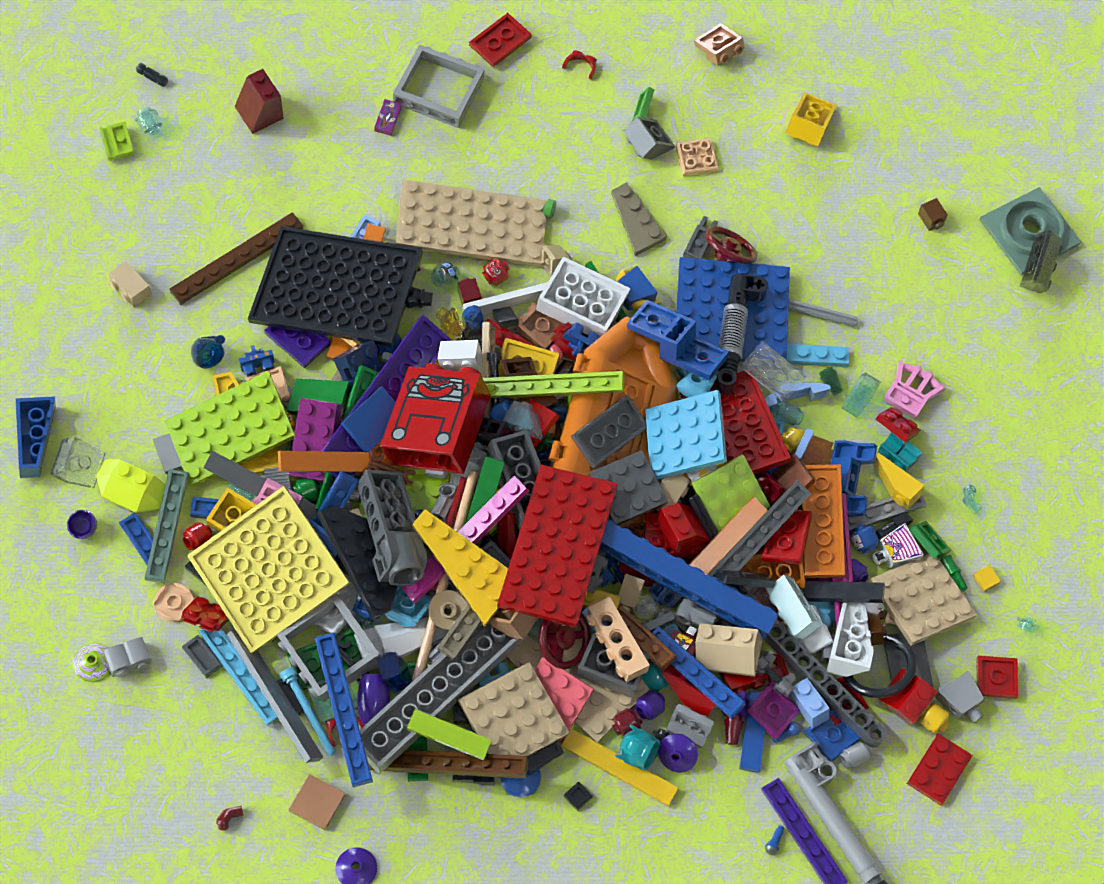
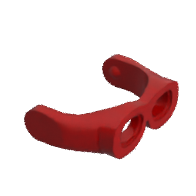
[562,50,597,79]
[326,716,364,747]

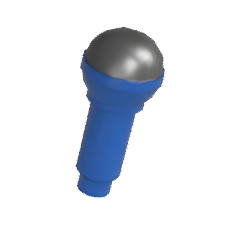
[772,722,802,743]
[765,825,784,855]

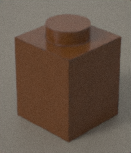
[918,198,948,231]

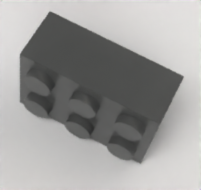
[577,633,650,698]

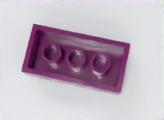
[289,398,344,481]

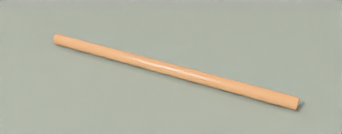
[412,471,479,681]

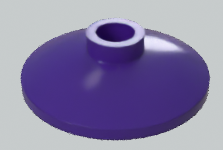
[658,734,698,773]
[335,847,377,884]

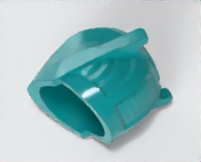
[615,725,660,770]

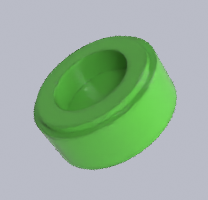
[544,199,556,218]

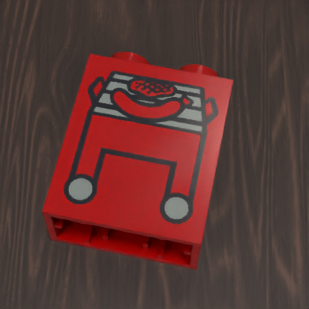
[380,363,491,474]

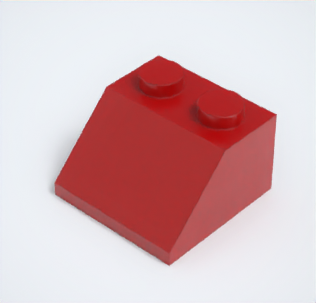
[657,503,710,553]
[877,668,938,725]

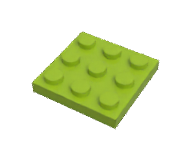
[691,455,770,532]

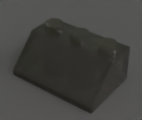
[1020,230,1062,293]

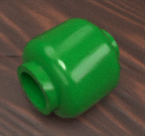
[292,478,322,503]

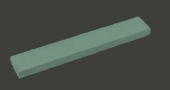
[145,469,189,584]

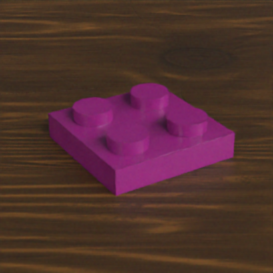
[747,682,800,739]

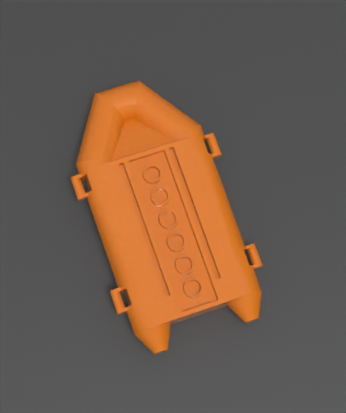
[549,317,682,524]

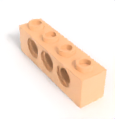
[586,597,649,683]

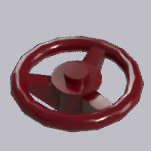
[705,226,757,264]
[538,613,591,670]

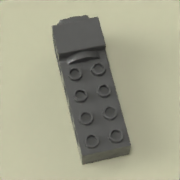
[357,469,427,586]

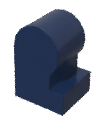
[649,581,683,608]

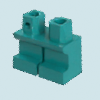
[877,432,922,472]

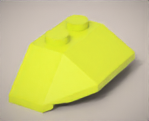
[96,459,166,514]

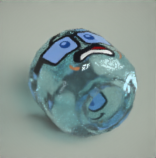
[431,262,460,289]

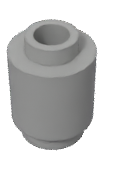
[840,742,871,769]

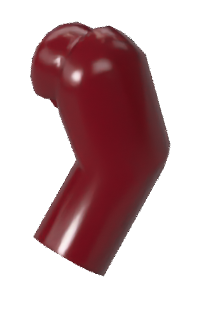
[216,805,244,831]

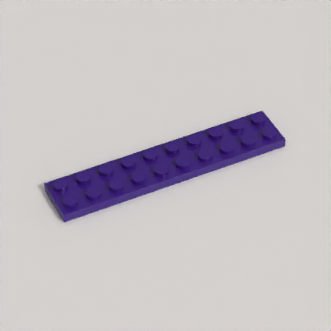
[322,315,452,478]

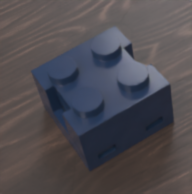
[333,340,385,393]

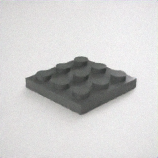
[589,450,668,525]

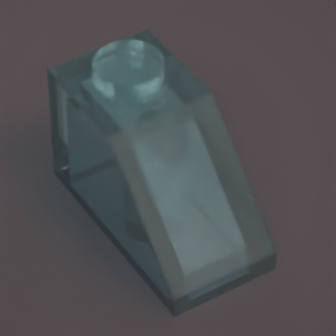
[841,372,881,418]
[503,401,543,439]

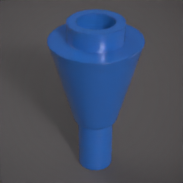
[548,405,567,424]

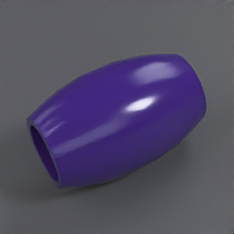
[357,674,390,724]

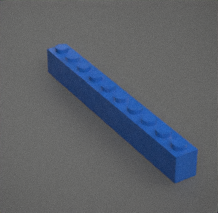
[600,519,778,641]

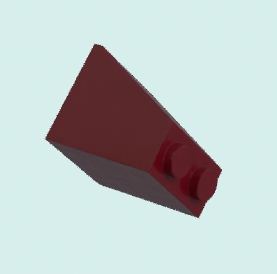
[235,69,284,134]

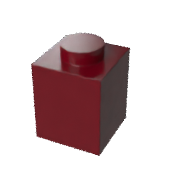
[458,278,482,307]

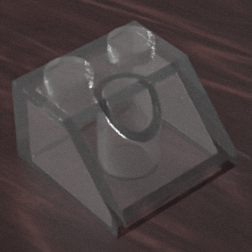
[50,436,106,488]

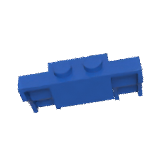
[830,440,878,517]

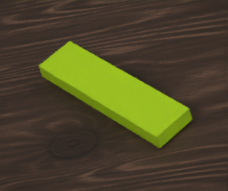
[407,709,492,760]

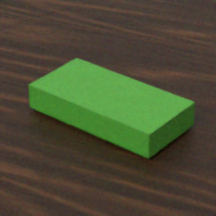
[632,87,655,122]

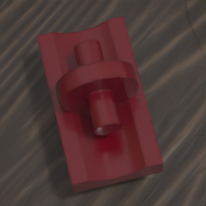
[756,471,787,505]

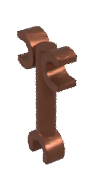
[363,448,416,485]

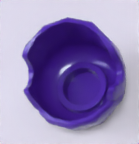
[67,510,97,539]

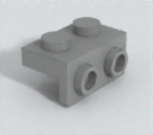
[666,704,714,748]

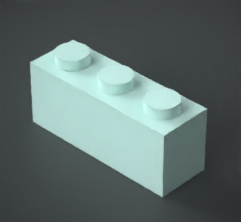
[766,575,821,639]

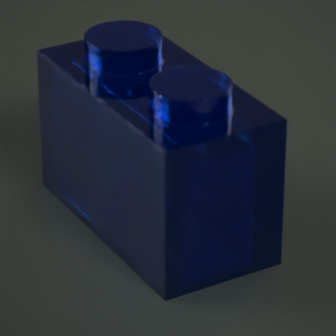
[377,652,413,693]

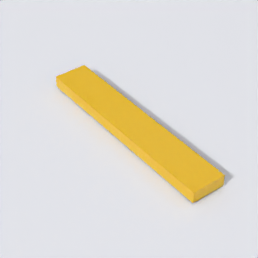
[561,729,678,807]

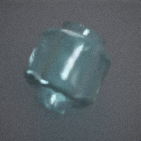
[135,107,163,135]

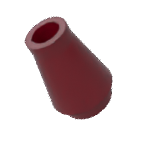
[724,715,744,745]

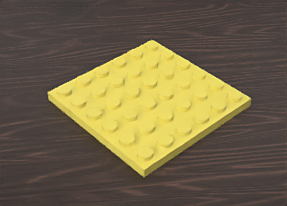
[187,486,351,653]

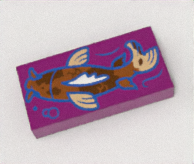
[374,99,402,136]

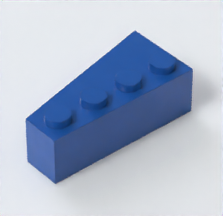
[15,396,56,478]

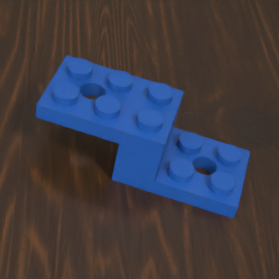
[627,300,729,381]

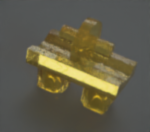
[436,307,466,341]

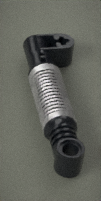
[716,273,768,394]

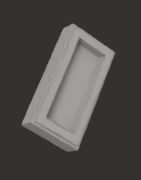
[153,434,183,474]

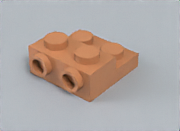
[694,23,745,66]
[514,302,565,349]

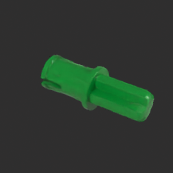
[940,554,968,592]

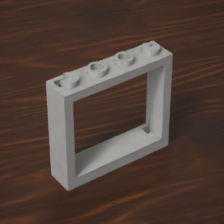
[393,45,484,128]
[277,594,384,703]

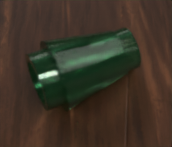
[819,366,843,396]

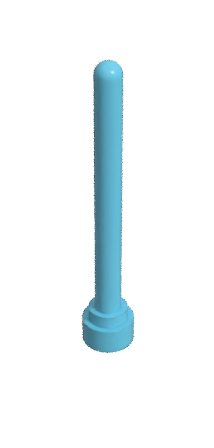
[280,667,335,756]

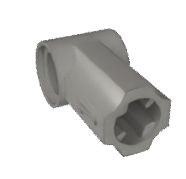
[431,483,456,522]
[674,598,717,627]

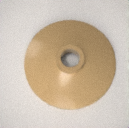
[429,590,468,630]

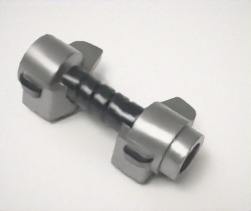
[756,654,796,697]

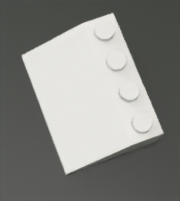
[536,257,630,338]

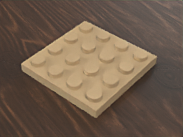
[869,554,977,646]
[458,662,569,756]

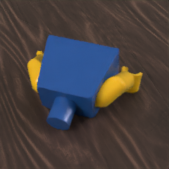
[615,266,661,311]

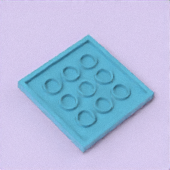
[645,390,727,480]

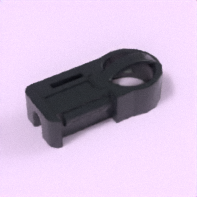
[876,512,913,542]

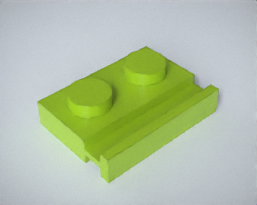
[100,122,135,161]

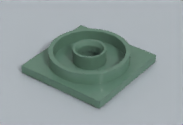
[980,187,1081,275]

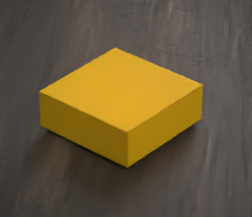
[973,565,1001,592]

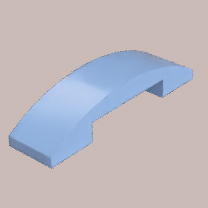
[765,383,831,413]

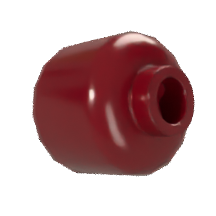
[612,708,643,737]

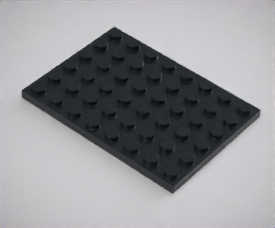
[248,226,423,347]

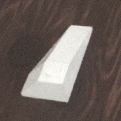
[826,602,874,677]

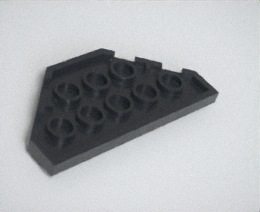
[317,505,398,619]

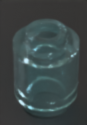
[774,401,804,425]

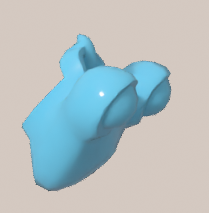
[676,373,717,398]

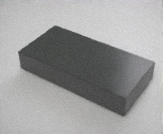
[182,635,222,678]

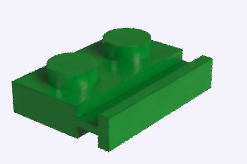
[909,521,951,559]

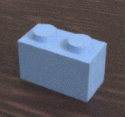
[790,678,830,729]

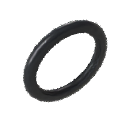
[842,634,917,698]

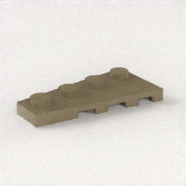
[611,182,666,256]

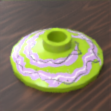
[73,643,110,682]

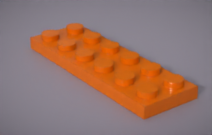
[802,464,845,578]

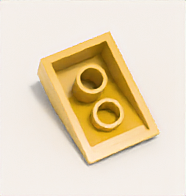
[785,92,837,147]

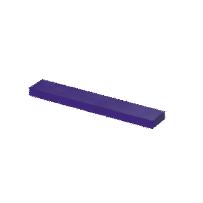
[761,778,848,884]

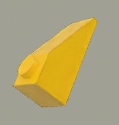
[874,453,924,510]

